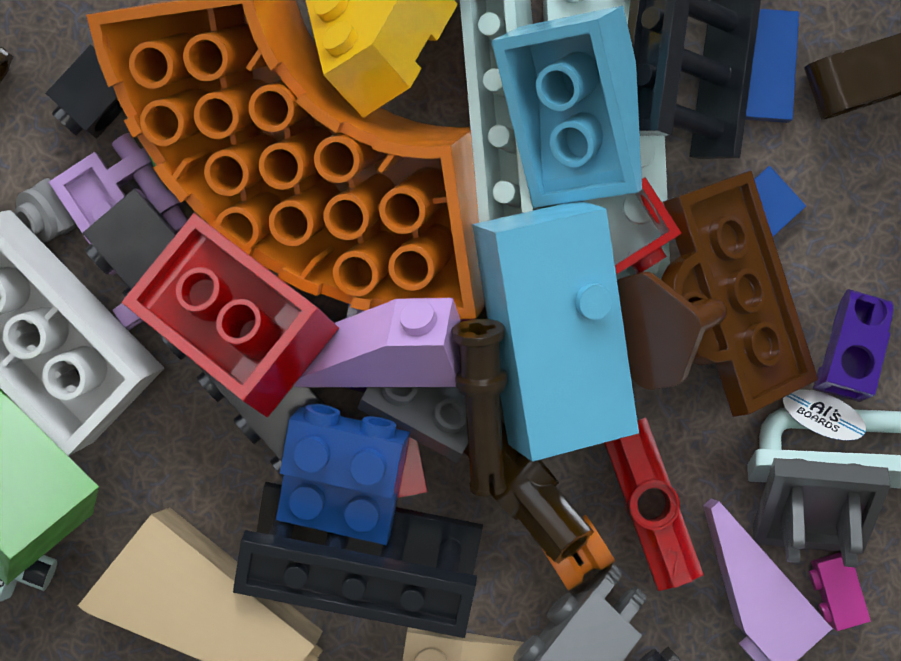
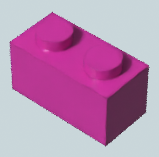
[808,552,871,631]

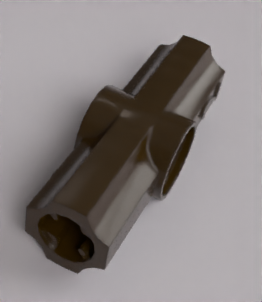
[464,420,594,564]

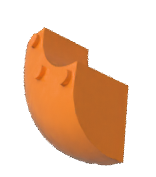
[86,0,485,319]

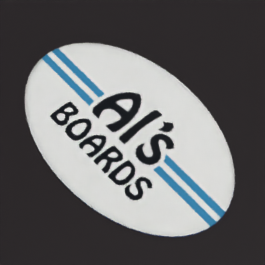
[783,389,866,441]

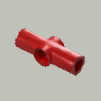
[604,417,704,591]

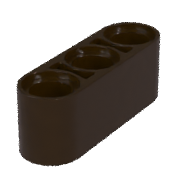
[804,33,901,120]

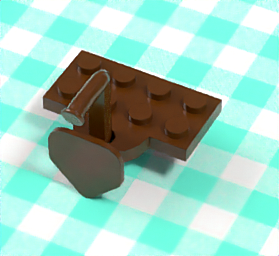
[617,171,818,417]

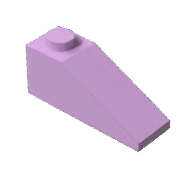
[294,298,461,387]
[703,498,833,661]

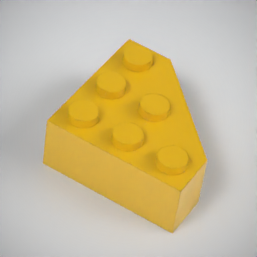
[306,0,458,118]

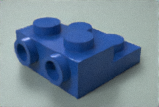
[276,404,410,545]

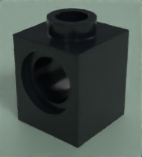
[45,44,123,139]

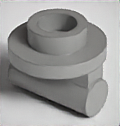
[14,178,78,243]

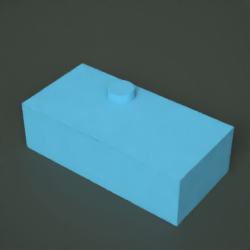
[472,201,639,462]

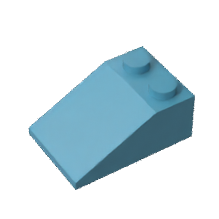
[491,5,642,208]

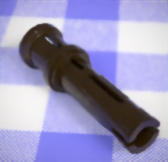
[452,319,508,497]

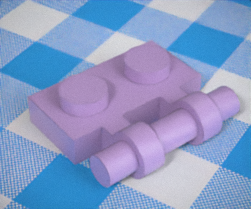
[49,133,188,275]

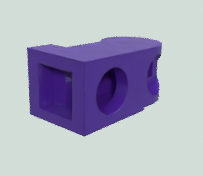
[813,289,893,402]

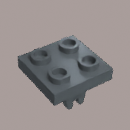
[357,387,468,463]
[753,458,891,568]

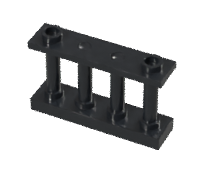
[627,0,761,159]
[233,482,483,638]

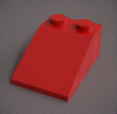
[121,213,339,418]

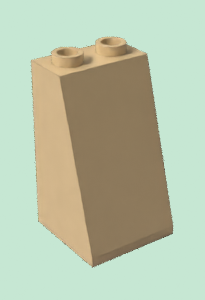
[78,507,323,661]

